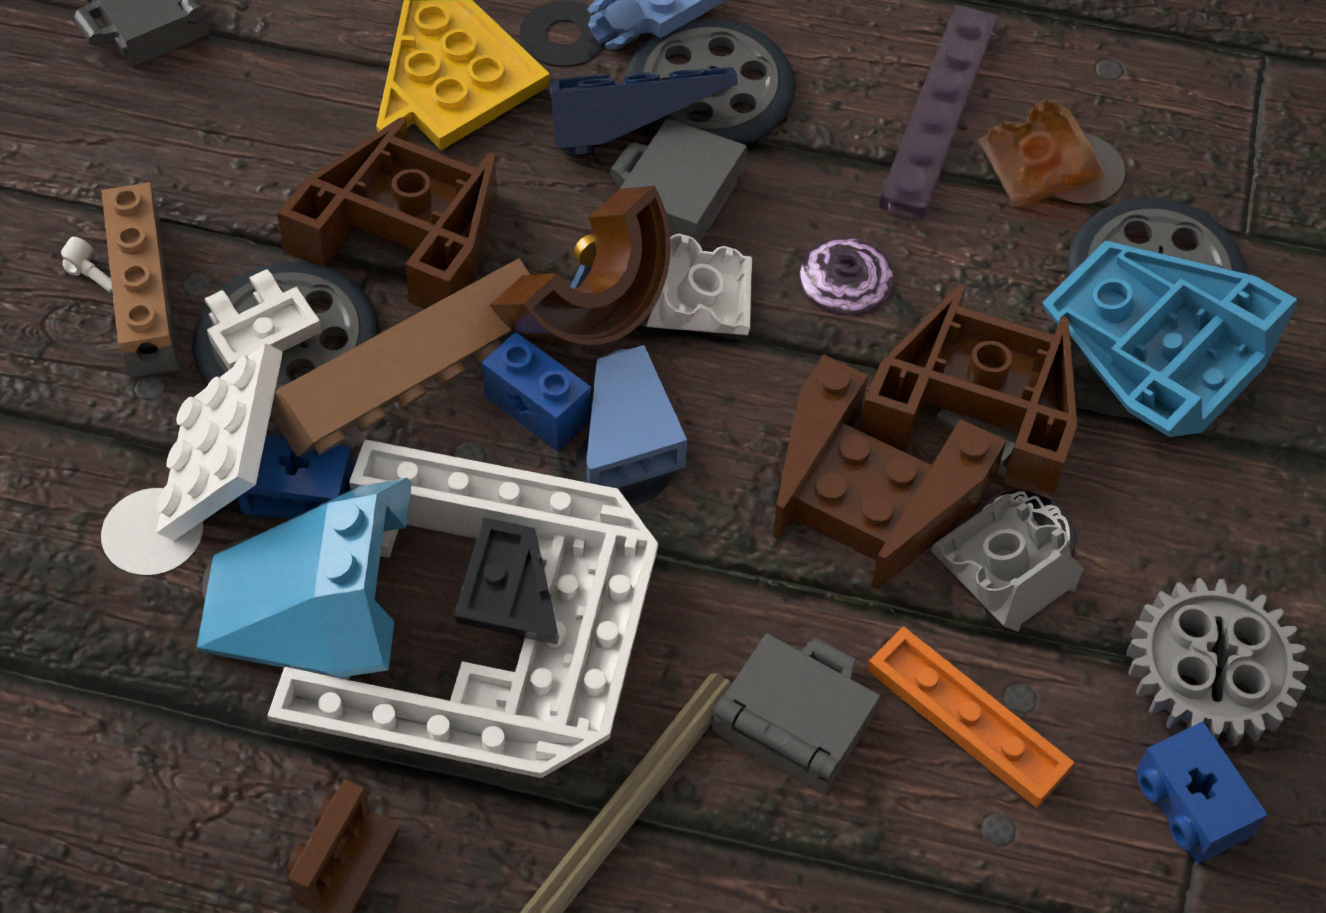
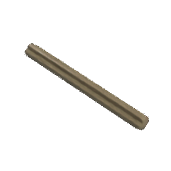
[520,673,732,913]

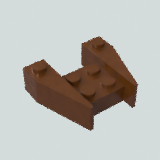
[277,117,497,309]
[859,284,1077,500]
[773,354,1007,590]

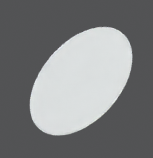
[101,488,203,575]

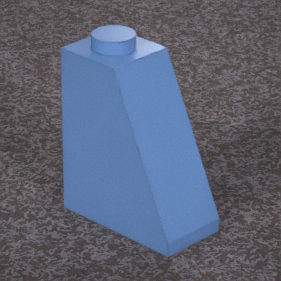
[586,345,687,488]

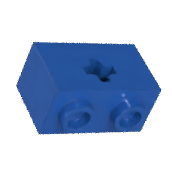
[481,332,592,451]
[237,434,355,519]
[1136,721,1268,864]

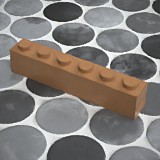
[270,258,530,458]

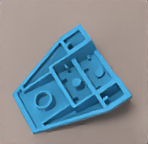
[1042,241,1297,437]
[197,478,412,678]

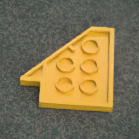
[376,0,550,151]

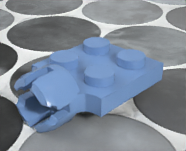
[588,0,724,50]

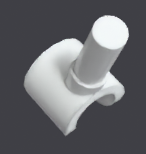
[61,237,112,294]

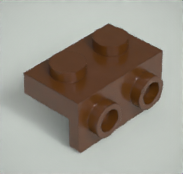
[286,779,399,913]

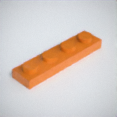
[867,626,1075,808]

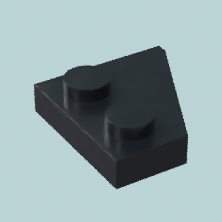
[454,517,559,645]

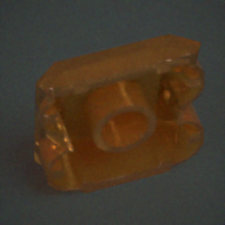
[978,100,1105,208]

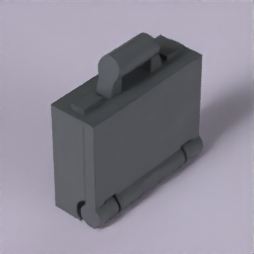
[74,0,210,67]
[610,118,747,244]
[712,633,880,796]

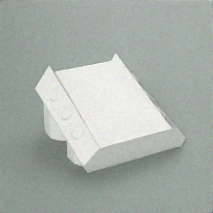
[640,234,752,335]

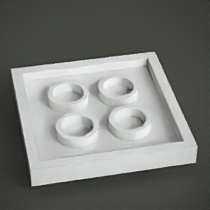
[156,343,283,540]

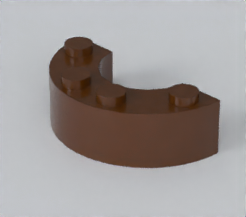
[490,186,671,345]

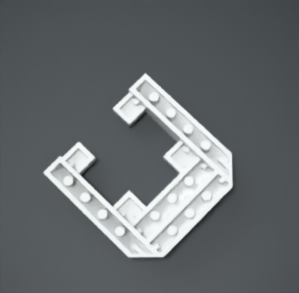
[267,439,658,778]

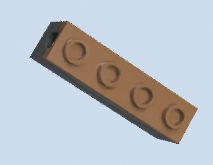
[101,182,180,378]

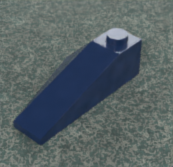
[550,67,738,155]

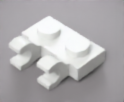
[205,269,322,370]

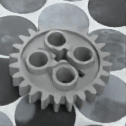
[1127,578,1308,746]

